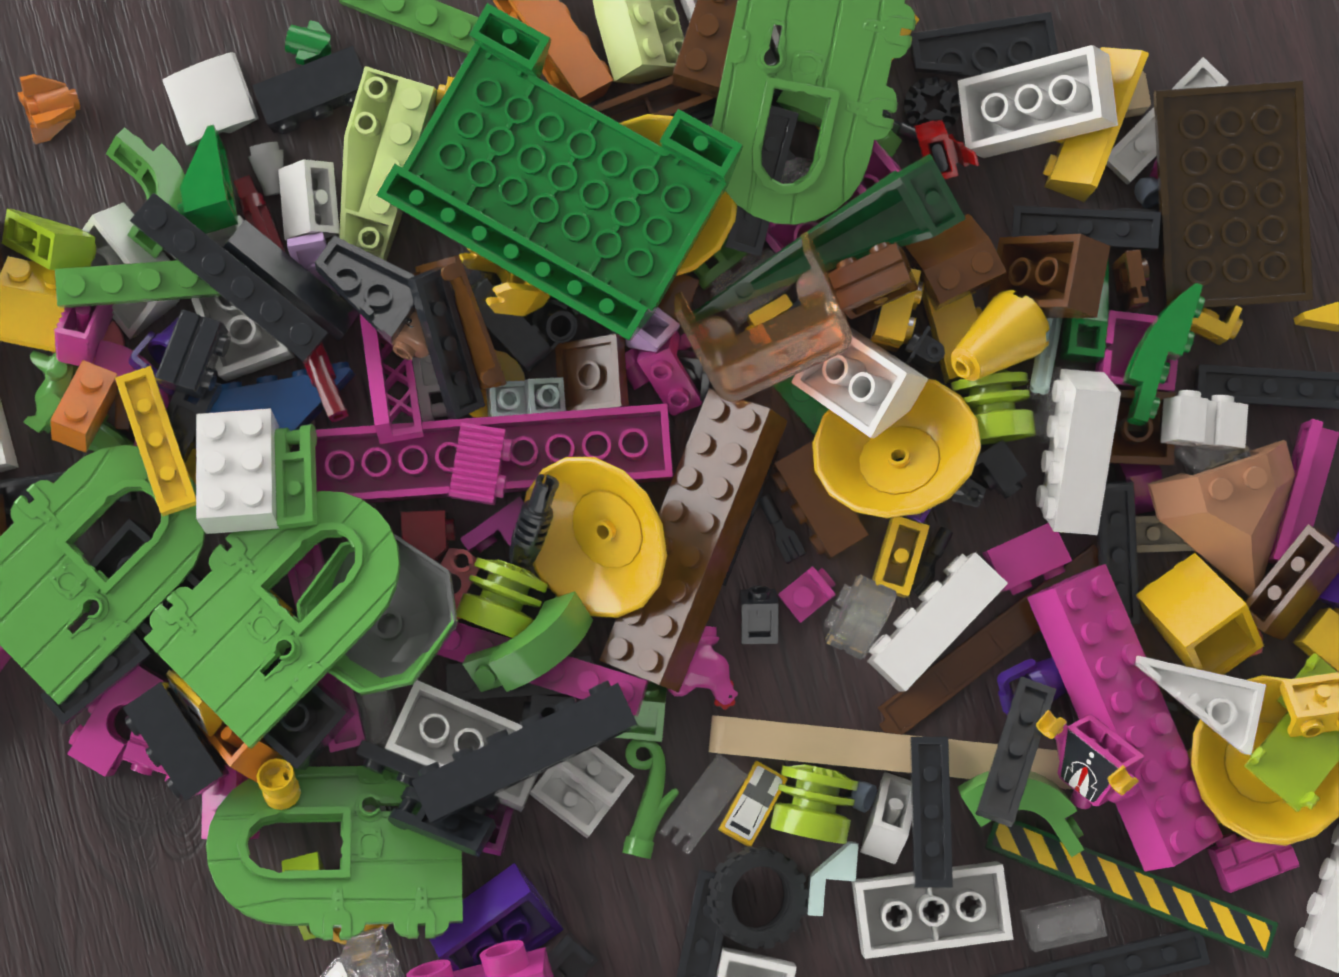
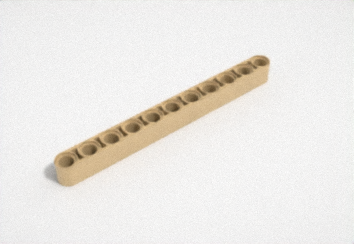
[708,715,1072,789]

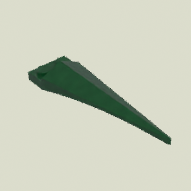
[685,154,966,324]

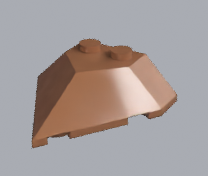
[1148,440,1295,597]

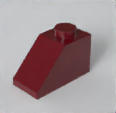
[401,510,456,562]

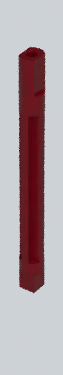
[233,174,349,422]

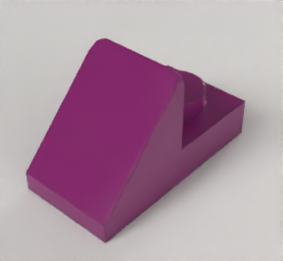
[460,497,524,554]

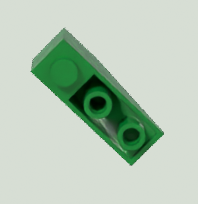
[1060,257,1109,364]

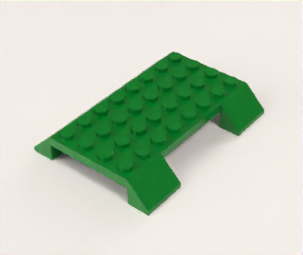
[376,3,743,341]

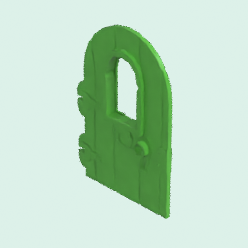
[712,0,916,225]
[0,445,206,705]
[144,491,401,749]
[206,766,463,940]

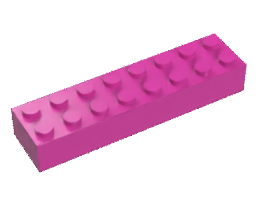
[1027,564,1223,871]

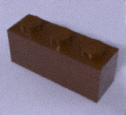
[771,441,869,559]
[1245,524,1339,641]

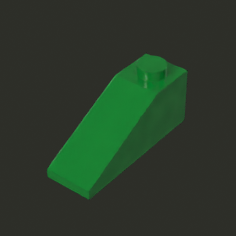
[177,124,239,234]

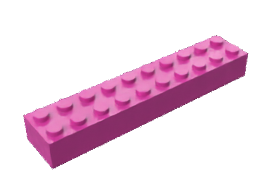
[315,404,673,503]

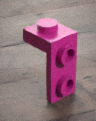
[637,331,702,415]

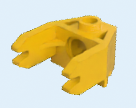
[459,248,550,316]

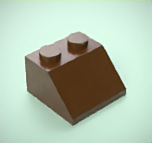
[904,214,1007,311]
[1109,390,1176,466]

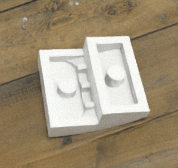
[162,52,259,147]
[530,747,634,838]

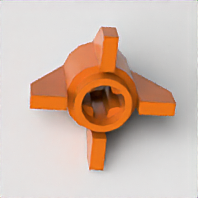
[18,74,80,144]

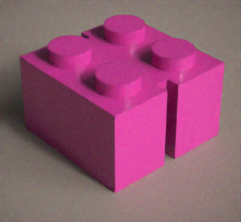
[1095,310,1178,392]

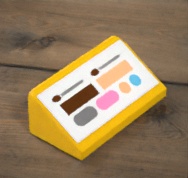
[166,669,224,737]

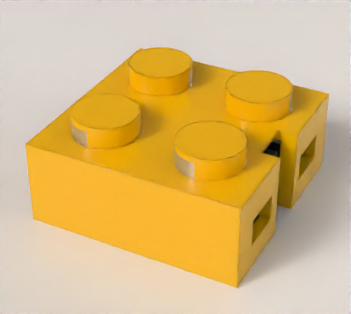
[870,268,925,352]

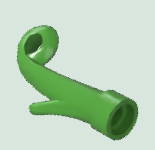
[622,739,679,859]

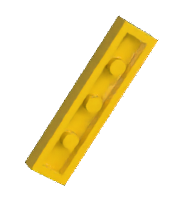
[115,366,196,517]

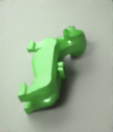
[23,350,134,452]

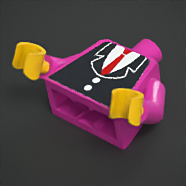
[1036,710,1145,809]

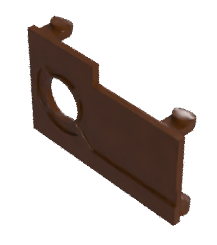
[413,255,507,389]

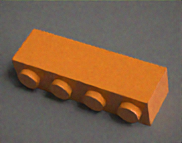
[492,0,614,105]

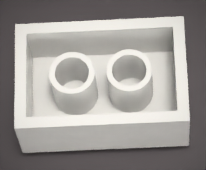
[196,409,279,534]

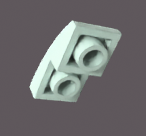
[486,377,566,417]

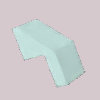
[806,841,858,916]

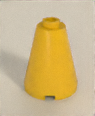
[951,290,1050,381]

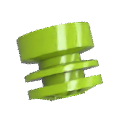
[951,370,1036,445]
[456,557,549,638]
[770,764,858,844]

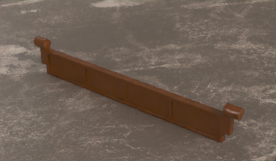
[878,544,1099,735]

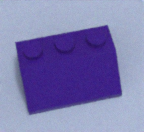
[424,863,564,971]

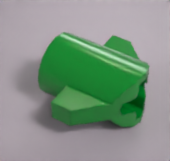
[285,20,331,65]

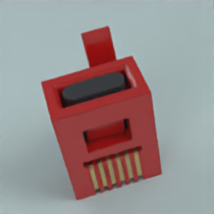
[914,120,979,180]

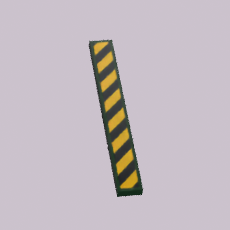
[984,820,1278,959]

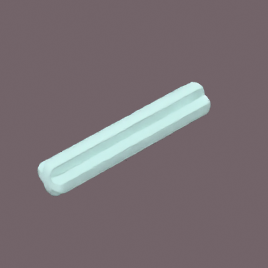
[1030,318,1063,395]

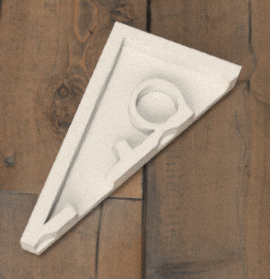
[1135,656,1266,755]

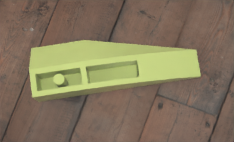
[593,0,684,84]
[339,66,437,261]

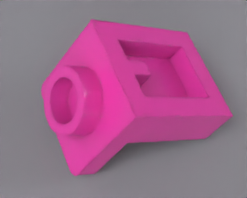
[777,566,836,623]

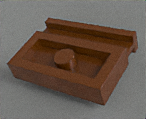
[1111,250,1149,313]

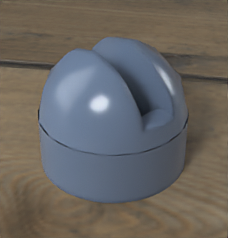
[1134,177,1159,208]
[845,780,877,813]

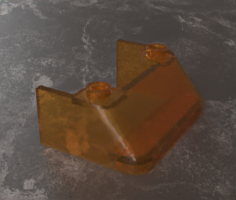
[675,232,852,402]

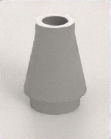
[248,142,284,197]

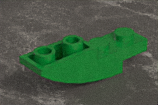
[1122,283,1205,426]

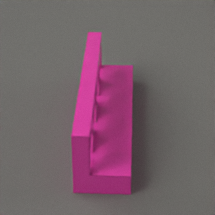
[360,314,424,444]
[1268,419,1339,565]

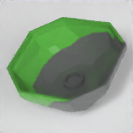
[296,534,458,696]

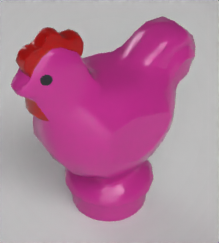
[667,626,738,710]

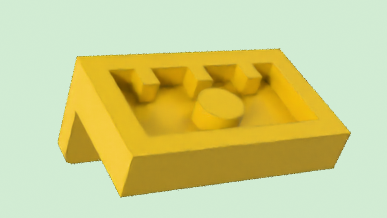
[1279,672,1339,738]

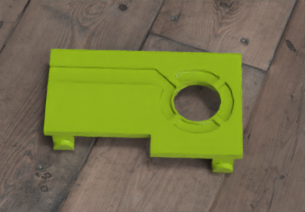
[1244,653,1339,812]

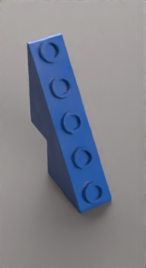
[187,362,356,431]

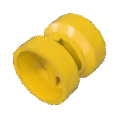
[256,758,301,810]

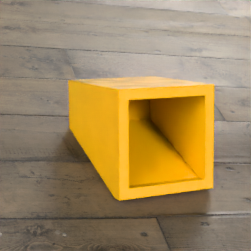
[1136,553,1264,675]

